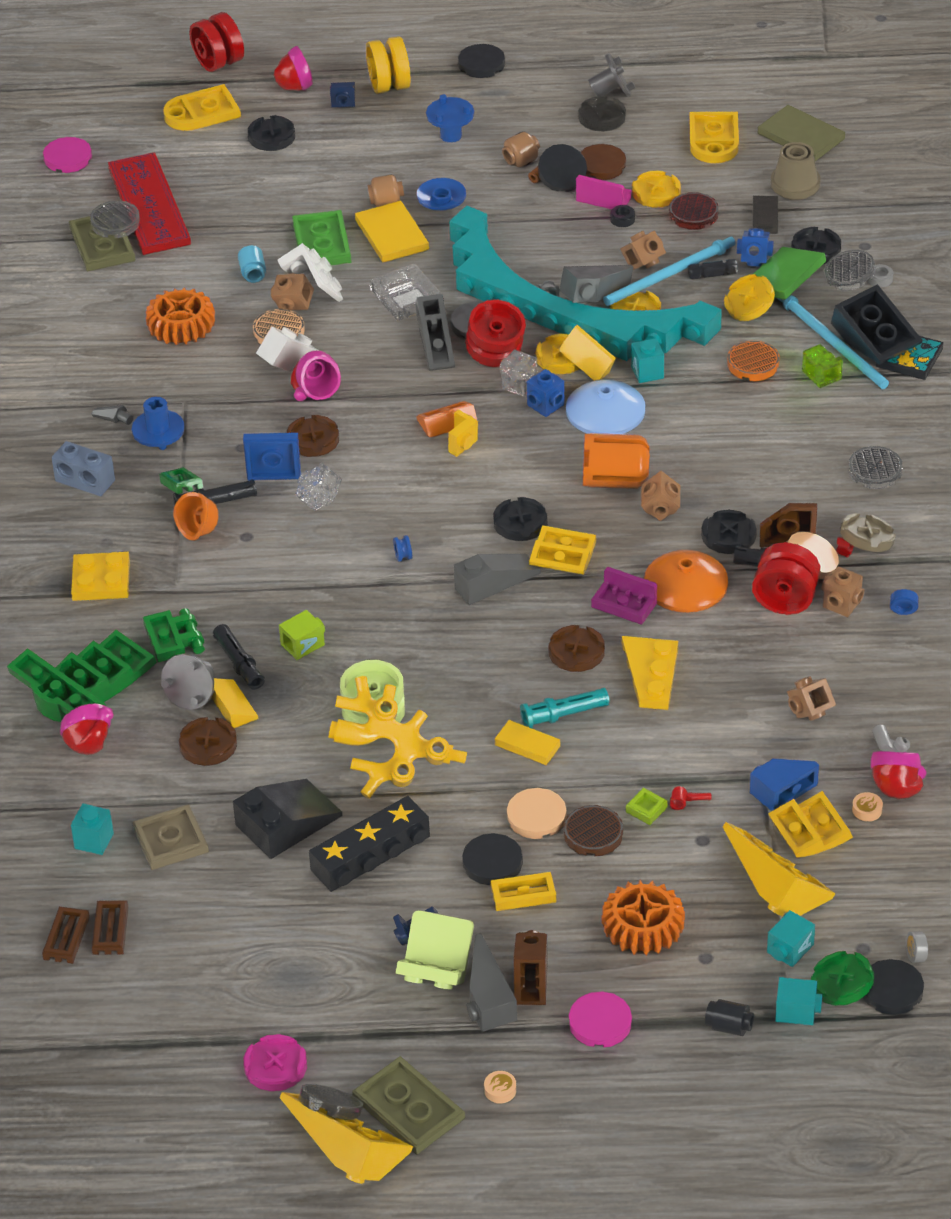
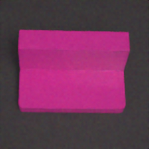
[576,175,631,209]

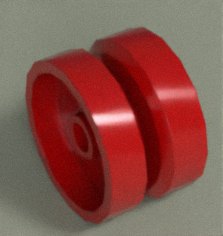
[189,12,244,72]
[465,300,526,367]
[752,542,821,615]

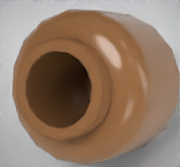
[502,131,540,167]
[367,174,404,207]

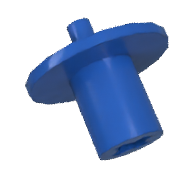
[426,94,475,143]
[131,397,185,450]

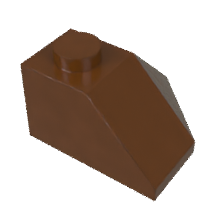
[759,503,817,547]

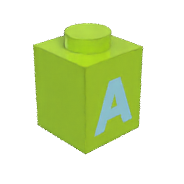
[279,610,325,660]

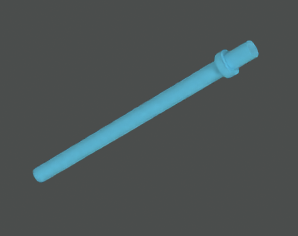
[603,237,736,306]
[777,295,889,389]

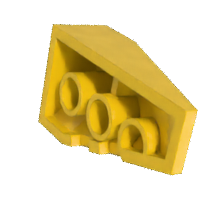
[723,822,835,916]
[280,1092,413,1184]

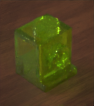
[802,344,843,388]

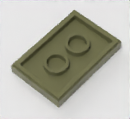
[758,105,845,161]
[69,210,136,272]
[352,1056,465,1155]

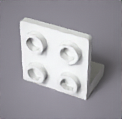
[278,243,343,302]

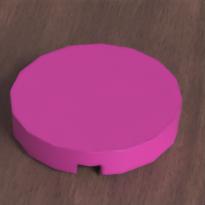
[43,137,92,173]
[569,991,632,1048]
[243,1034,307,1092]

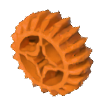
[146,287,215,345]
[601,879,685,956]

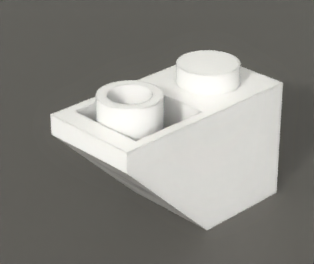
[256,327,319,371]

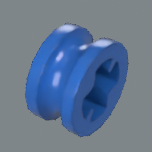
[393,535,412,562]

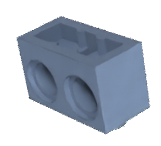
[52,441,115,496]

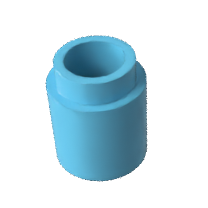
[238,245,266,283]

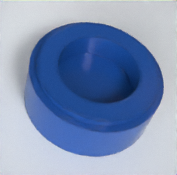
[890,589,919,615]

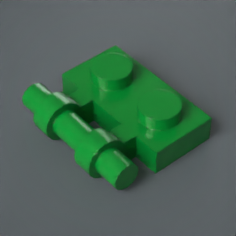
[143,608,205,662]

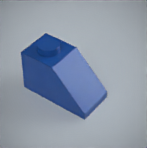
[750,759,819,811]

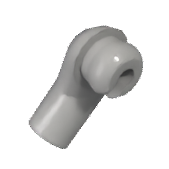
[872,725,910,752]

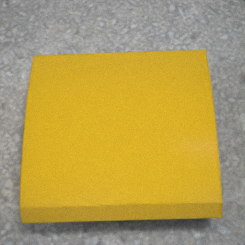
[529,525,596,575]
[768,791,853,858]

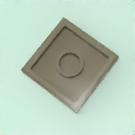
[132,804,209,870]

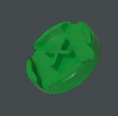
[811,951,874,1006]

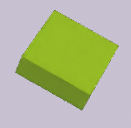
[626,788,668,825]

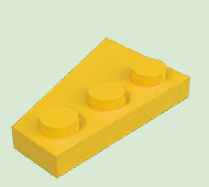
[622,636,678,710]

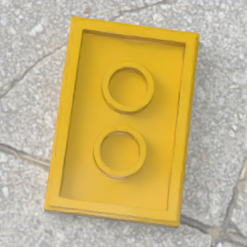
[355,201,429,263]

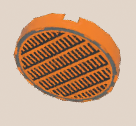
[727,340,780,381]

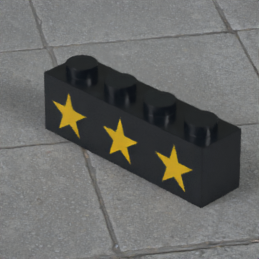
[309,796,430,892]

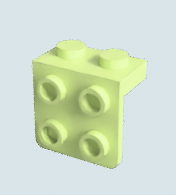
[396,910,474,989]

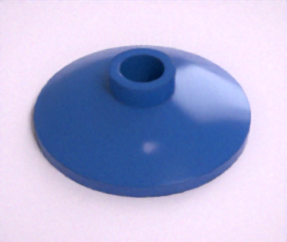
[417,178,466,210]

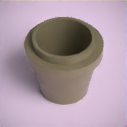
[771,142,821,200]

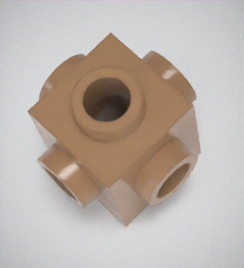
[620,230,666,270]
[271,273,314,311]
[641,471,680,521]
[821,566,865,617]
[787,676,836,721]

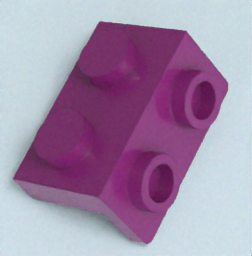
[591,567,657,625]

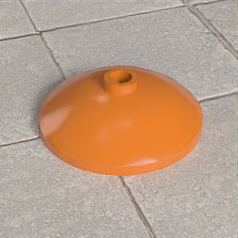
[644,550,728,613]

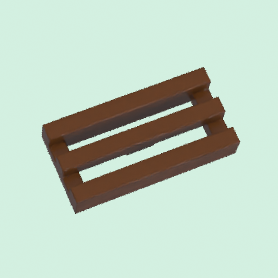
[92,900,129,955]
[42,906,90,964]

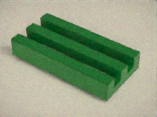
[159,467,203,494]

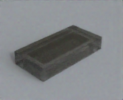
[753,195,778,234]

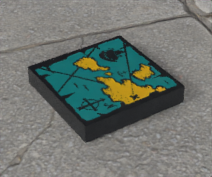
[876,336,944,380]

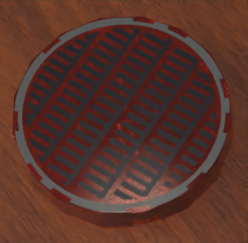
[669,192,718,230]

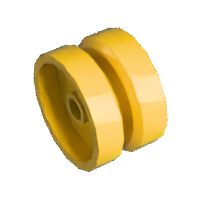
[366,36,411,94]

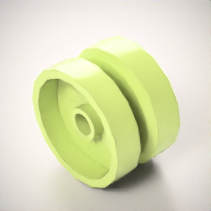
[340,660,405,724]

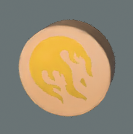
[852,792,883,821]
[484,1071,516,1103]

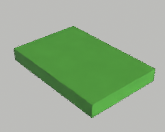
[292,210,352,265]
[753,247,826,300]

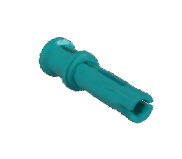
[520,687,610,728]

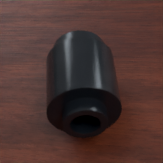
[705,999,754,1036]

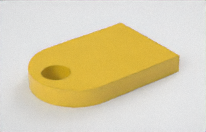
[163,84,241,131]
[689,112,739,163]

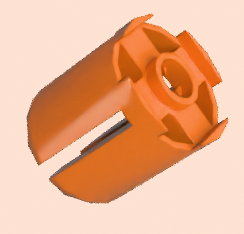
[583,433,650,489]

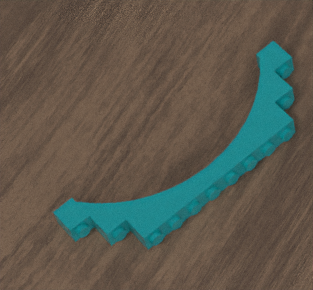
[449,205,722,361]

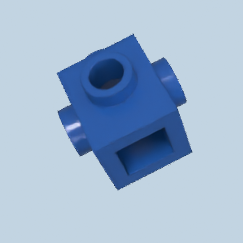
[737,228,774,266]
[527,369,565,417]

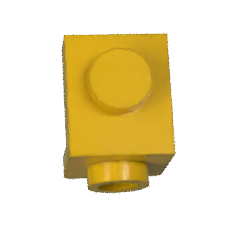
[448,410,478,457]

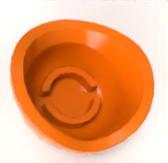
[173,492,218,541]

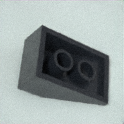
[831,284,923,365]
[233,778,343,859]

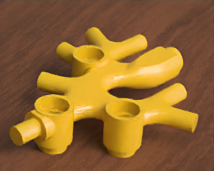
[328,676,467,799]

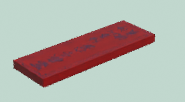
[108,152,191,255]

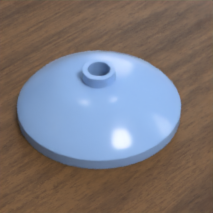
[566,379,645,434]

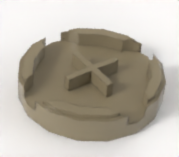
[840,513,896,552]

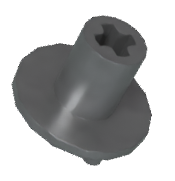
[588,53,636,98]
[161,653,214,710]

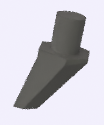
[91,405,133,425]

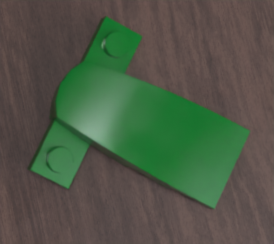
[7,630,157,722]

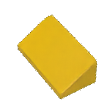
[560,325,616,381]
[211,678,258,728]

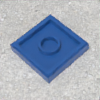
[243,433,301,480]

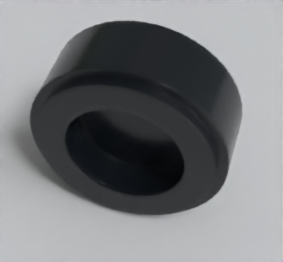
[610,205,635,227]

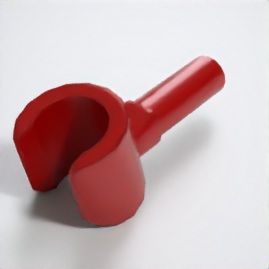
[836,537,854,558]
[670,786,712,810]

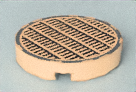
[253,309,305,344]

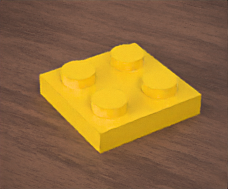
[71,552,130,601]

